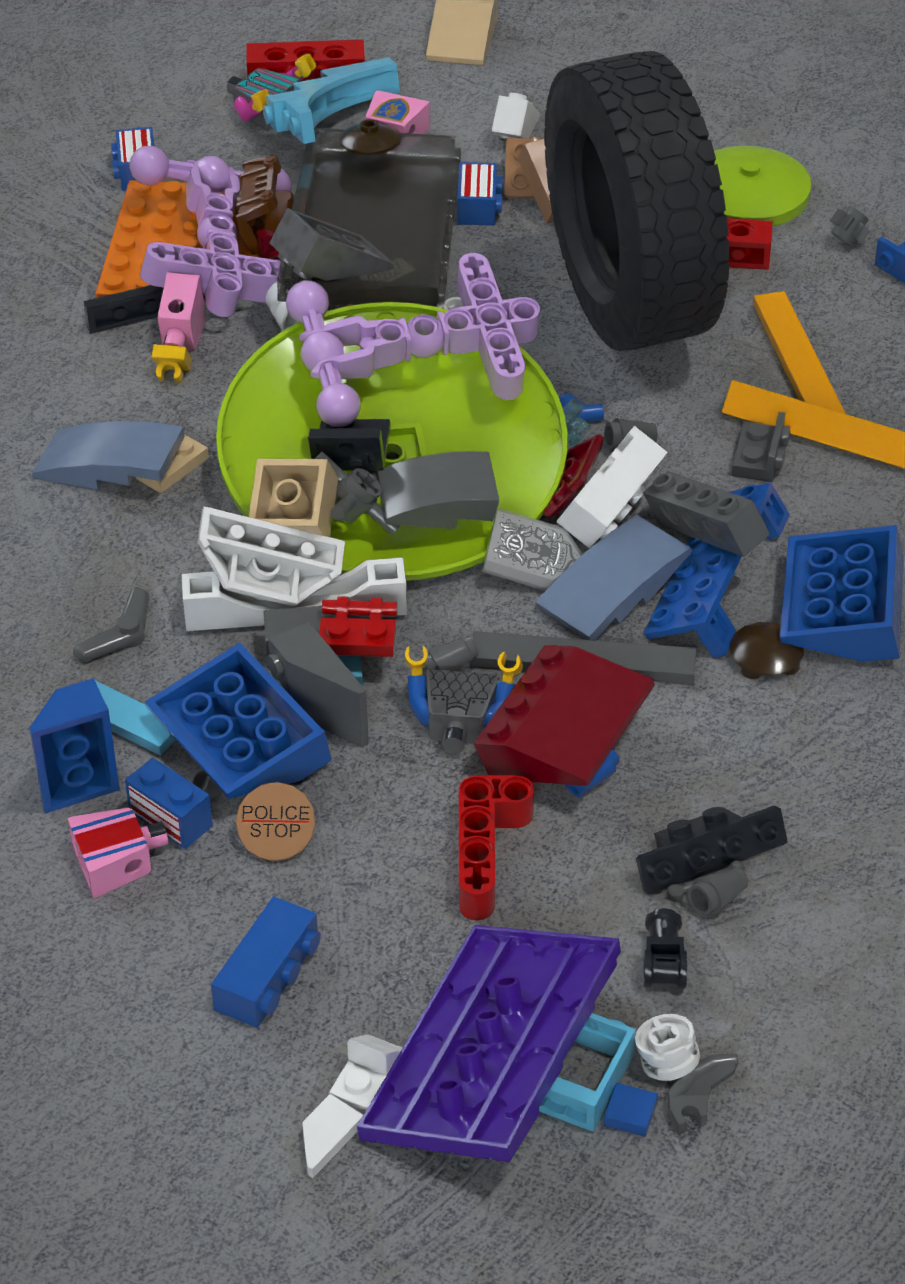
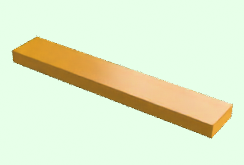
[753,291,846,414]
[722,380,905,469]

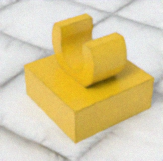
[151,344,192,383]

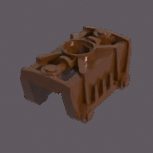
[236,155,296,255]

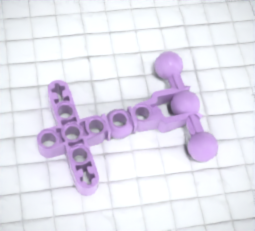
[129,146,302,317]
[286,253,540,428]

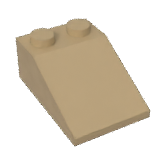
[426,0,498,66]

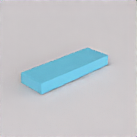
[95,680,176,756]

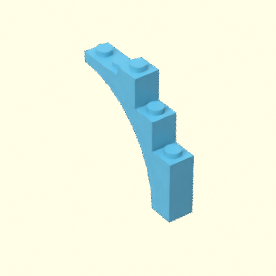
[263,57,400,144]

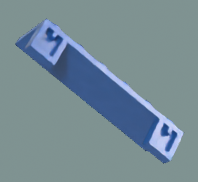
[644,482,790,658]

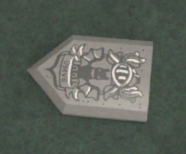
[482,508,583,591]

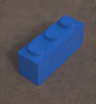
[211,896,321,1028]

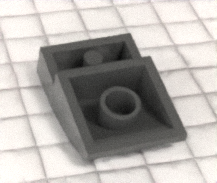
[376,451,500,529]

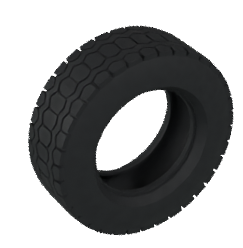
[544,51,729,351]

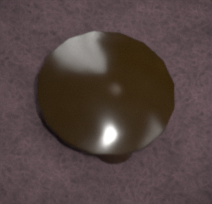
[730,622,804,679]

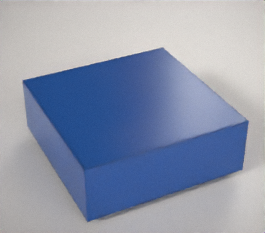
[604,1083,658,1137]

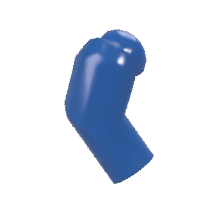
[559,393,604,424]

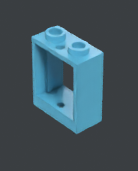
[539,1013,636,1132]

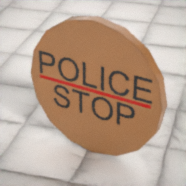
[236,782,316,862]

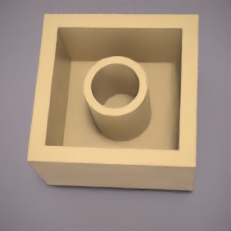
[249,459,338,537]

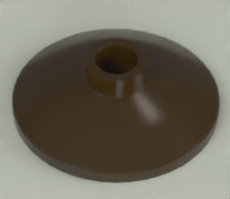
[339,120,401,155]

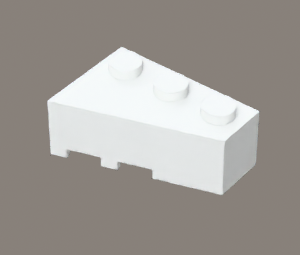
[557,426,668,549]

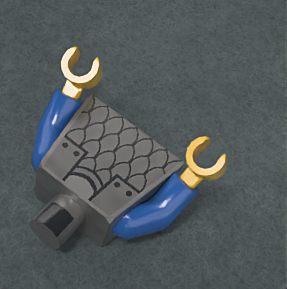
[405,646,523,754]

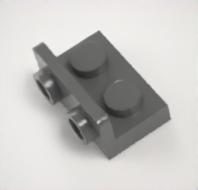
[731,412,791,482]

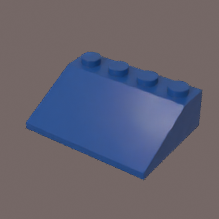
[780,525,904,662]
[145,642,332,799]

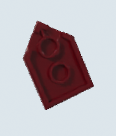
[543,434,604,517]

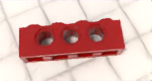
[246,39,365,81]
[726,218,773,270]

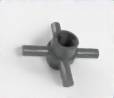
[315,452,401,536]

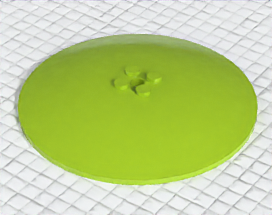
[216,302,568,581]

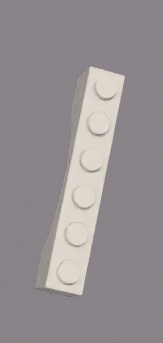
[182,558,407,631]

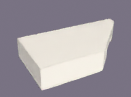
[302,1094,363,1178]

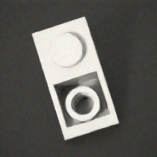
[492,93,540,139]

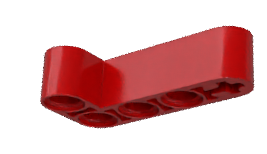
[459,775,534,921]

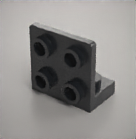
[308,419,391,471]

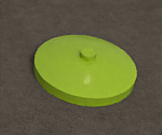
[714,146,811,227]

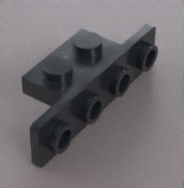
[636,805,787,894]

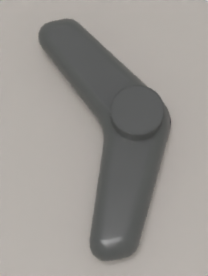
[73,587,149,662]

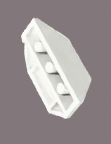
[197,506,345,607]

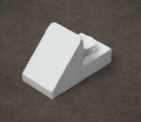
[329,1034,403,1115]

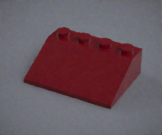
[474,645,655,786]

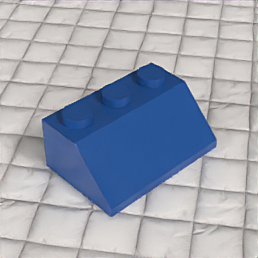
[29,678,120,814]

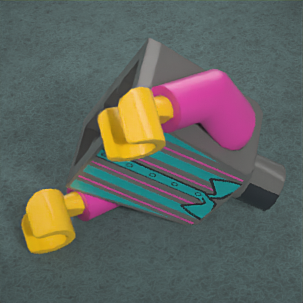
[227,54,316,131]

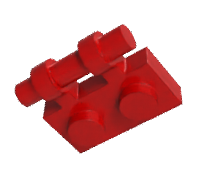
[319,596,398,657]

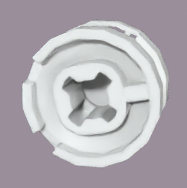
[635,1014,701,1081]

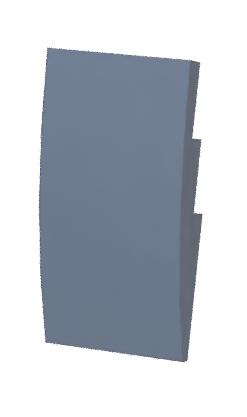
[32,421,185,490]
[536,515,692,640]

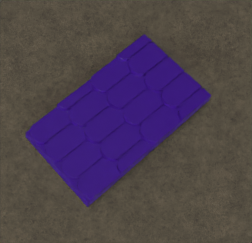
[357,925,621,1162]

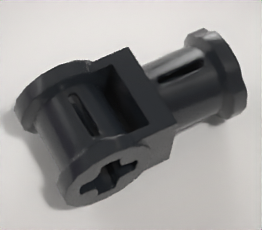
[643,908,687,988]

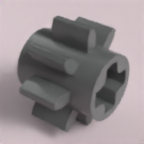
[829,206,870,246]

